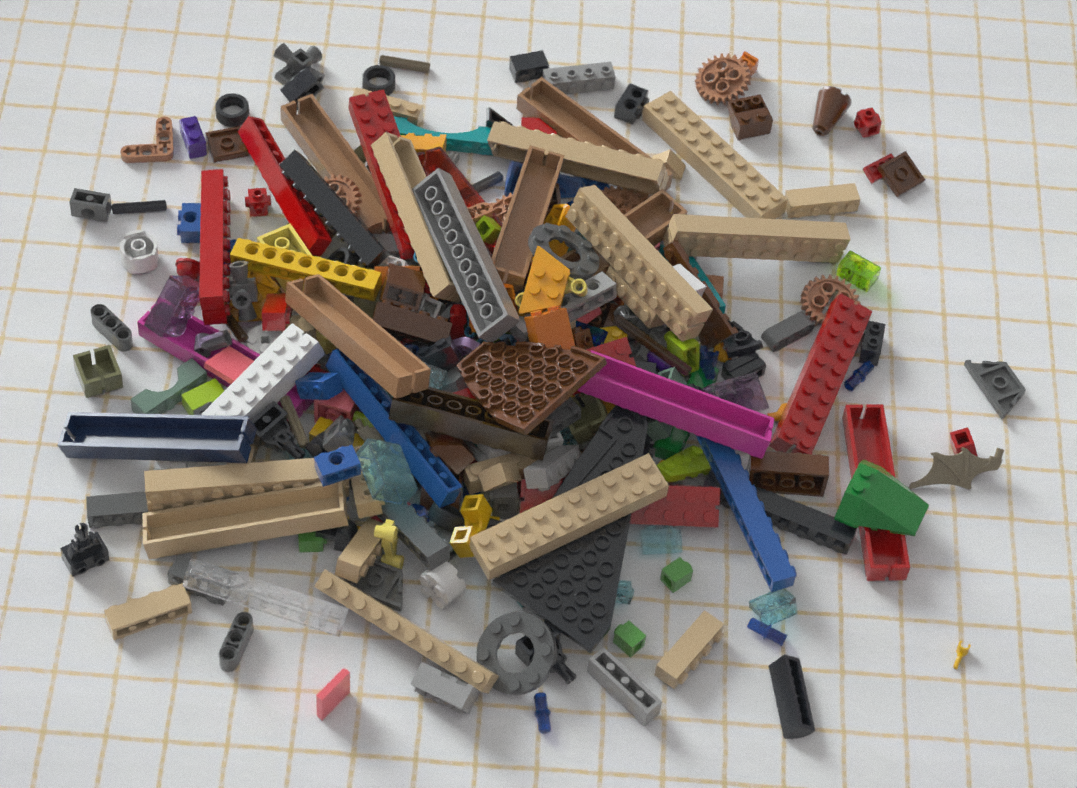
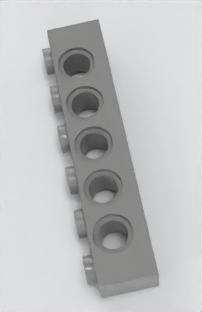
[511,272,617,342]

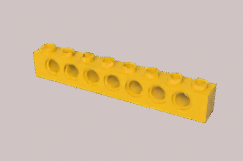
[230,238,382,301]

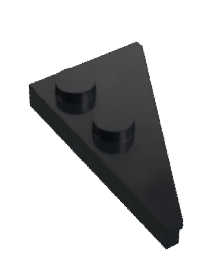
[723,320,763,359]

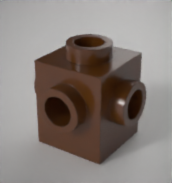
[571,326,594,350]

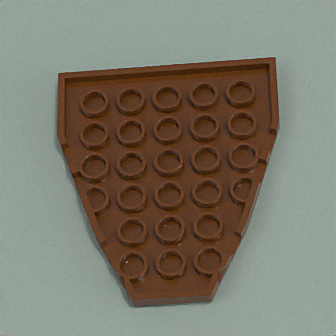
[457,342,607,435]

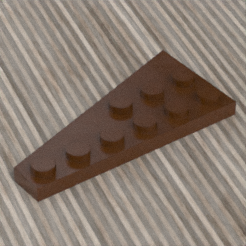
[663,240,738,351]

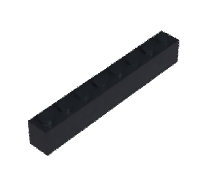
[279,150,390,270]
[703,469,857,555]

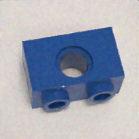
[177,203,201,243]
[295,372,343,400]
[314,445,361,487]

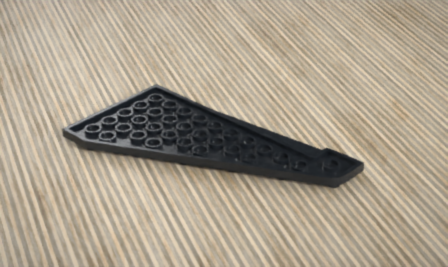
[492,405,648,654]

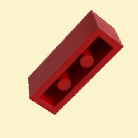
[262,293,293,331]

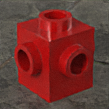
[854,107,882,138]
[245,188,271,217]

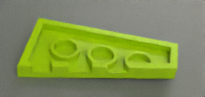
[656,445,711,482]

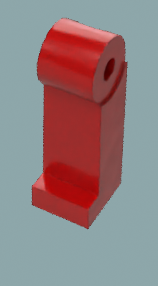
[450,304,469,340]

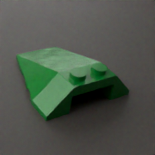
[834,460,929,536]

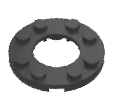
[528,223,599,280]
[476,612,557,695]

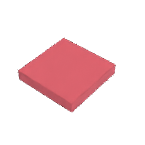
[204,346,254,384]
[316,668,350,720]

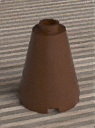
[812,86,852,136]

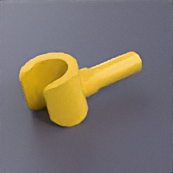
[953,641,971,669]

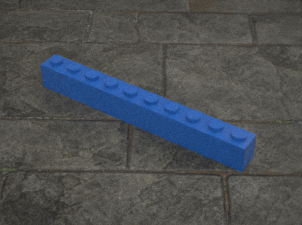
[326,349,463,508]
[696,435,797,592]

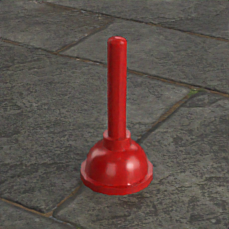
[175,258,200,309]

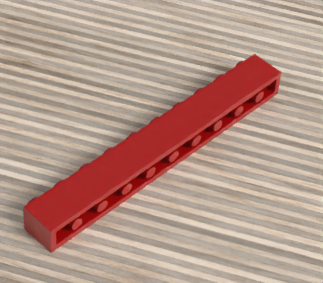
[238,116,332,257]

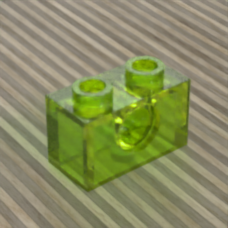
[836,250,881,292]

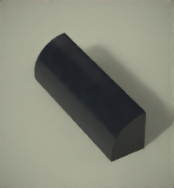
[769,654,815,739]

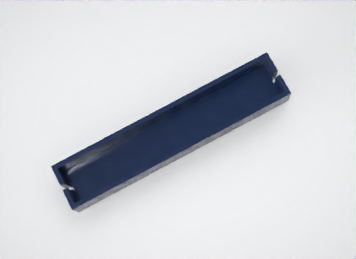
[57,412,257,463]

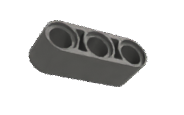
[90,304,133,352]
[761,311,815,352]
[219,612,254,672]

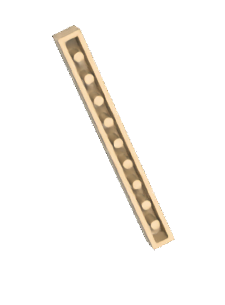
[314,569,499,694]

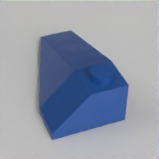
[504,160,582,198]

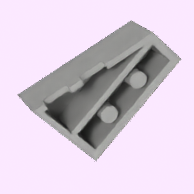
[411,662,480,715]

